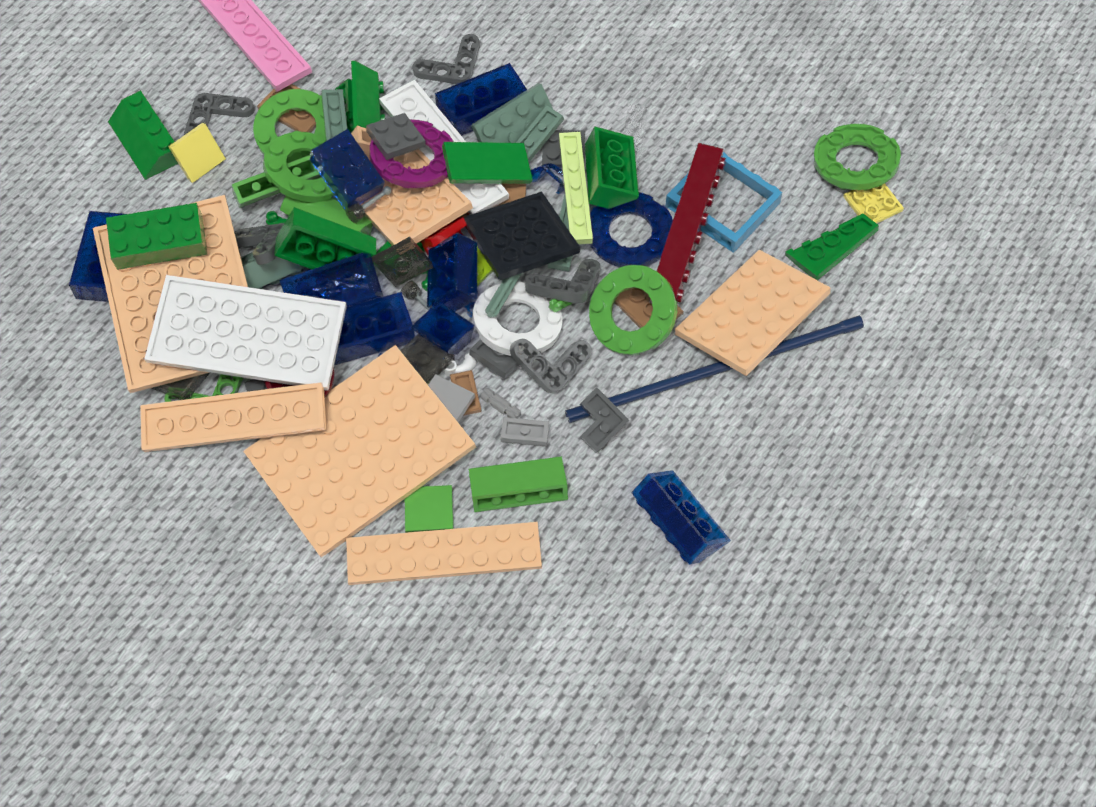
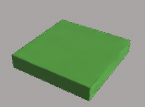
[405,485,453,533]

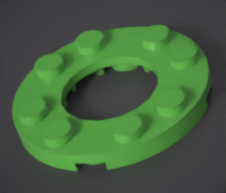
[253,89,325,164]
[814,124,901,190]
[263,131,350,202]
[589,265,677,355]

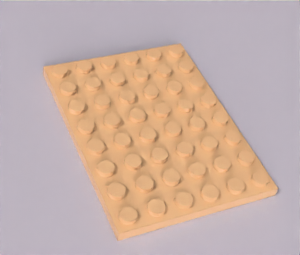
[93,195,248,393]
[243,345,476,557]

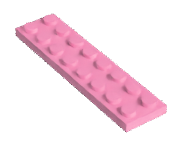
[198,0,312,92]

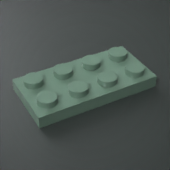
[471,83,553,143]

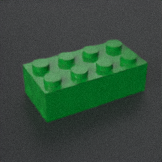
[106,203,208,270]
[275,207,376,285]

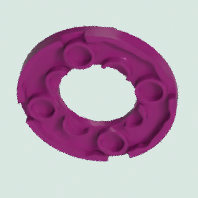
[369,119,454,189]

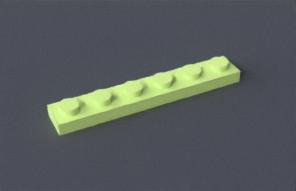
[559,132,593,244]

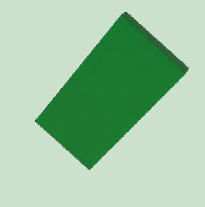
[442,142,533,184]

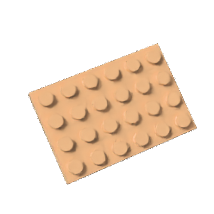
[343,149,473,254]
[675,250,830,376]

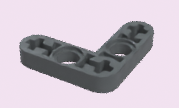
[412,34,480,85]
[184,93,255,135]
[235,223,284,265]
[525,259,600,303]
[510,339,592,393]

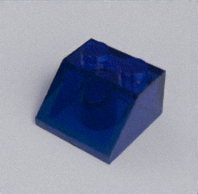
[411,301,475,355]

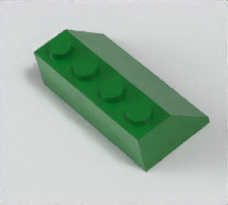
[351,61,385,129]
[108,90,178,180]
[585,126,639,209]

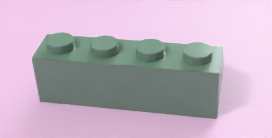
[241,252,305,289]

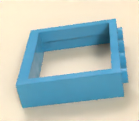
[665,152,783,253]

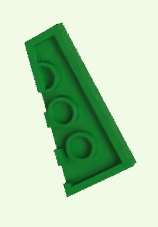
[785,213,879,281]

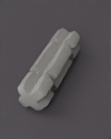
[481,388,521,418]

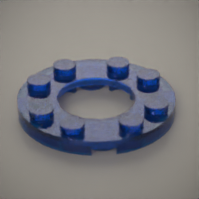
[590,192,673,267]

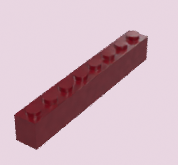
[649,143,726,304]

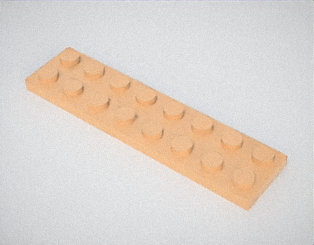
[140,383,326,452]
[346,522,542,585]

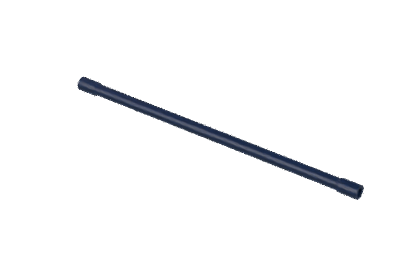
[565,315,864,423]

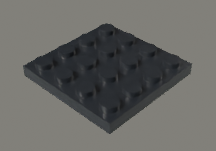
[463,191,580,281]

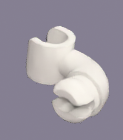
[444,353,477,377]

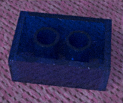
[310,129,385,213]
[427,232,478,315]

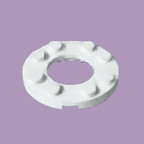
[472,281,562,356]

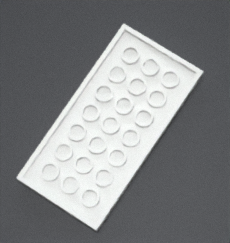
[145,275,347,390]

